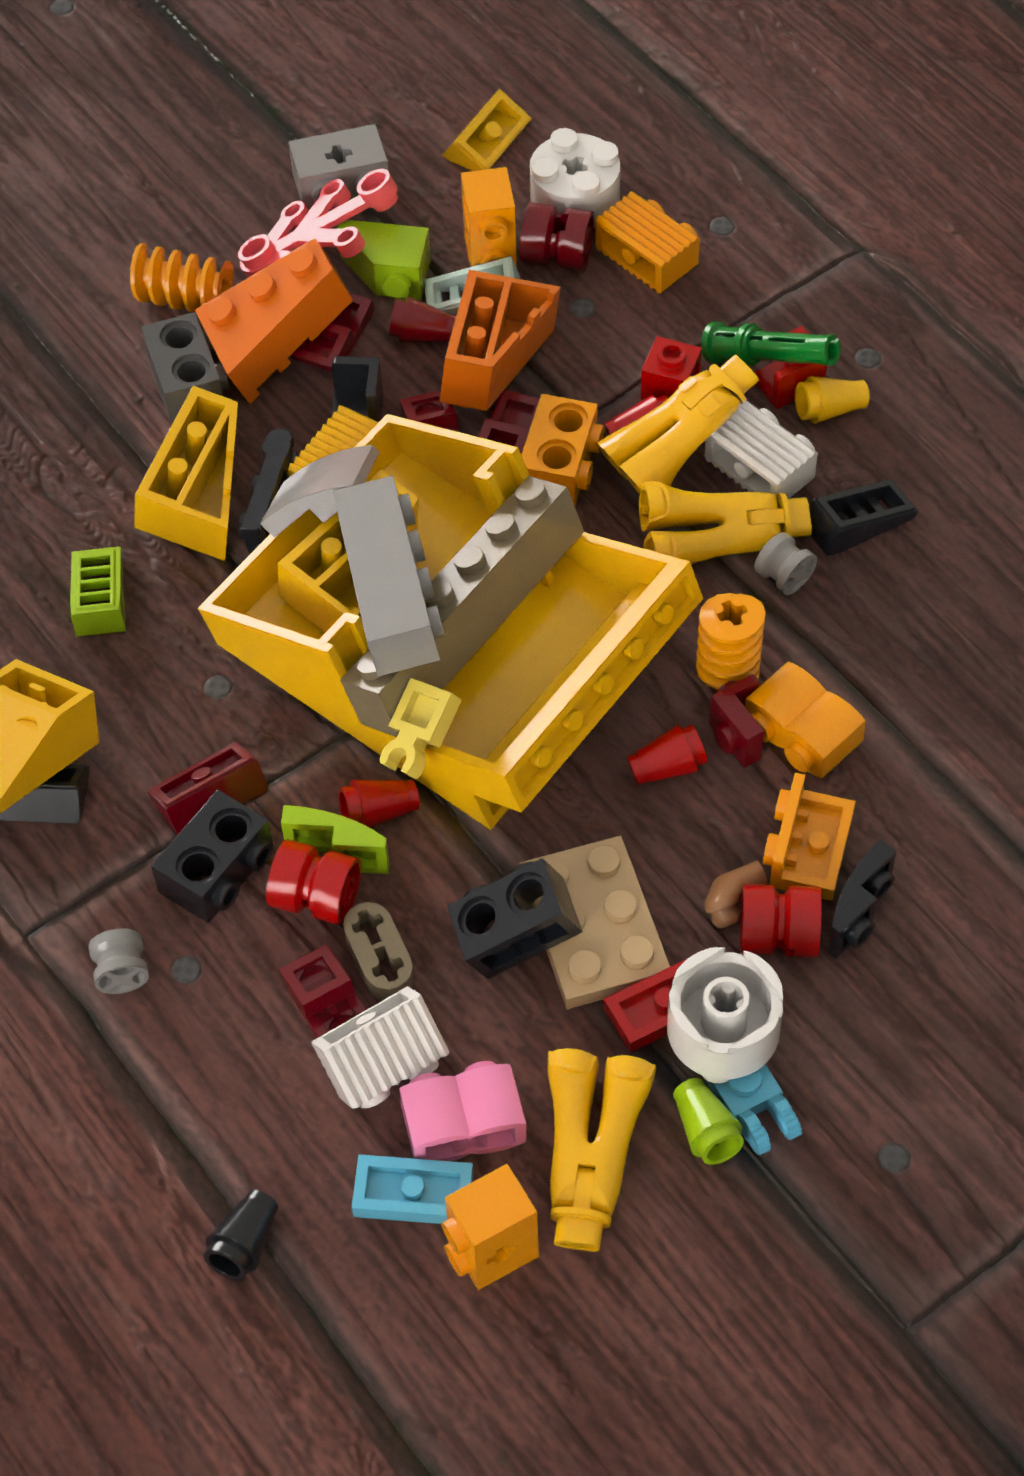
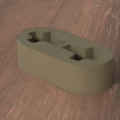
[343,902,414,1001]

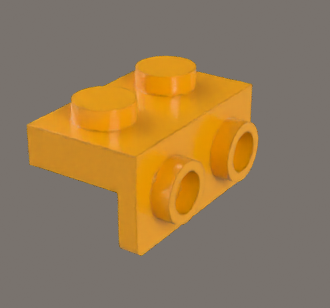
[762,772,856,901]

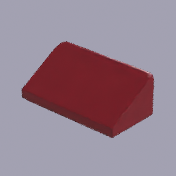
[148,742,268,835]

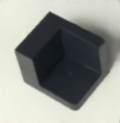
[330,356,383,422]

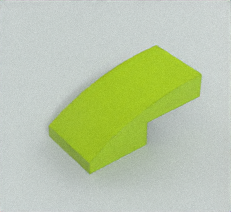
[281,805,390,874]

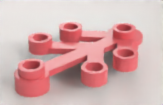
[238,169,398,277]

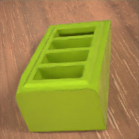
[70,546,126,637]

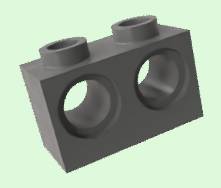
[141,312,230,425]

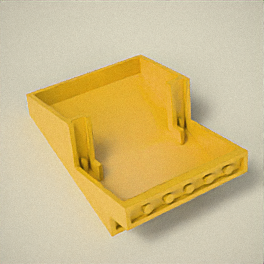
[198,414,703,830]

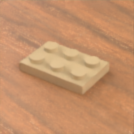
[519,835,670,1010]

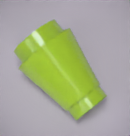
[673,1078,744,1165]

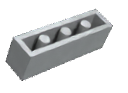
[333,475,445,676]

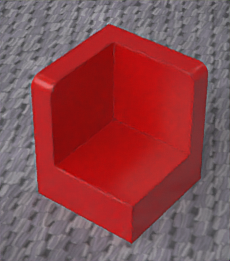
[754,326,827,410]

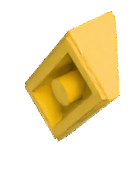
[442,88,532,171]

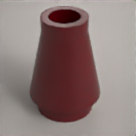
[389,296,457,342]

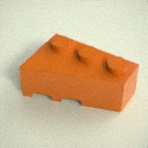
[195,238,353,404]
[440,270,561,411]

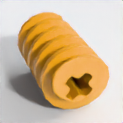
[130,243,234,313]
[696,593,766,690]

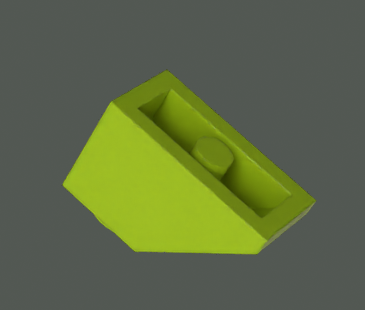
[337,220,431,300]

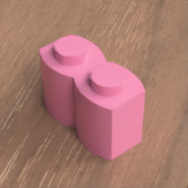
[400,1061,526,1161]

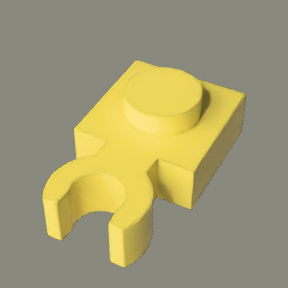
[380,678,462,779]

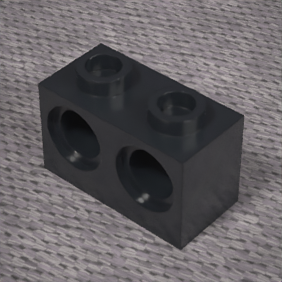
[151,789,273,924]
[447,858,583,979]

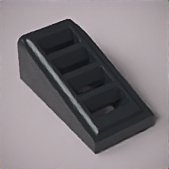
[809,479,918,556]

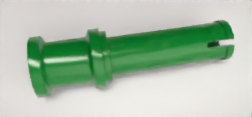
[701,321,841,366]

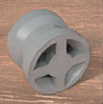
[754,532,817,596]
[88,928,149,994]

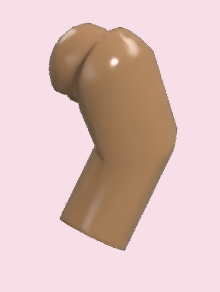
[704,860,767,928]

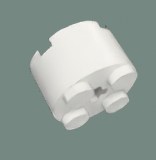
[530,128,620,227]
[667,947,783,1084]

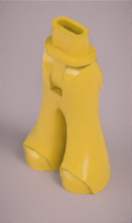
[596,355,759,493]
[639,481,812,564]
[548,1048,656,1252]

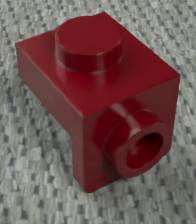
[709,674,764,768]

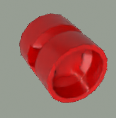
[266,839,362,926]
[740,884,821,958]

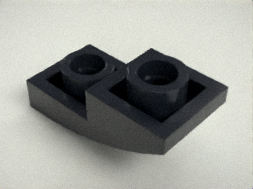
[828,839,896,959]

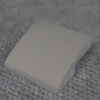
[260,445,379,538]

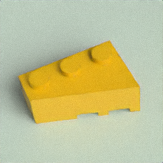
[134,386,238,561]
[278,469,419,633]

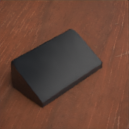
[0,764,90,824]

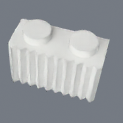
[705,401,818,499]
[311,986,449,1109]

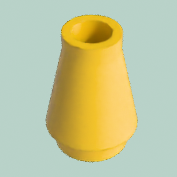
[795,376,870,424]

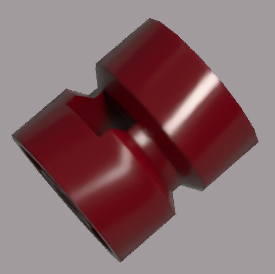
[519,202,594,270]

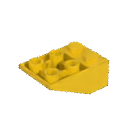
[0,659,100,814]

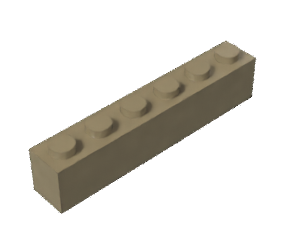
[340,476,584,737]

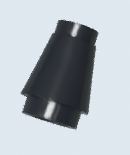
[204,1190,278,1280]

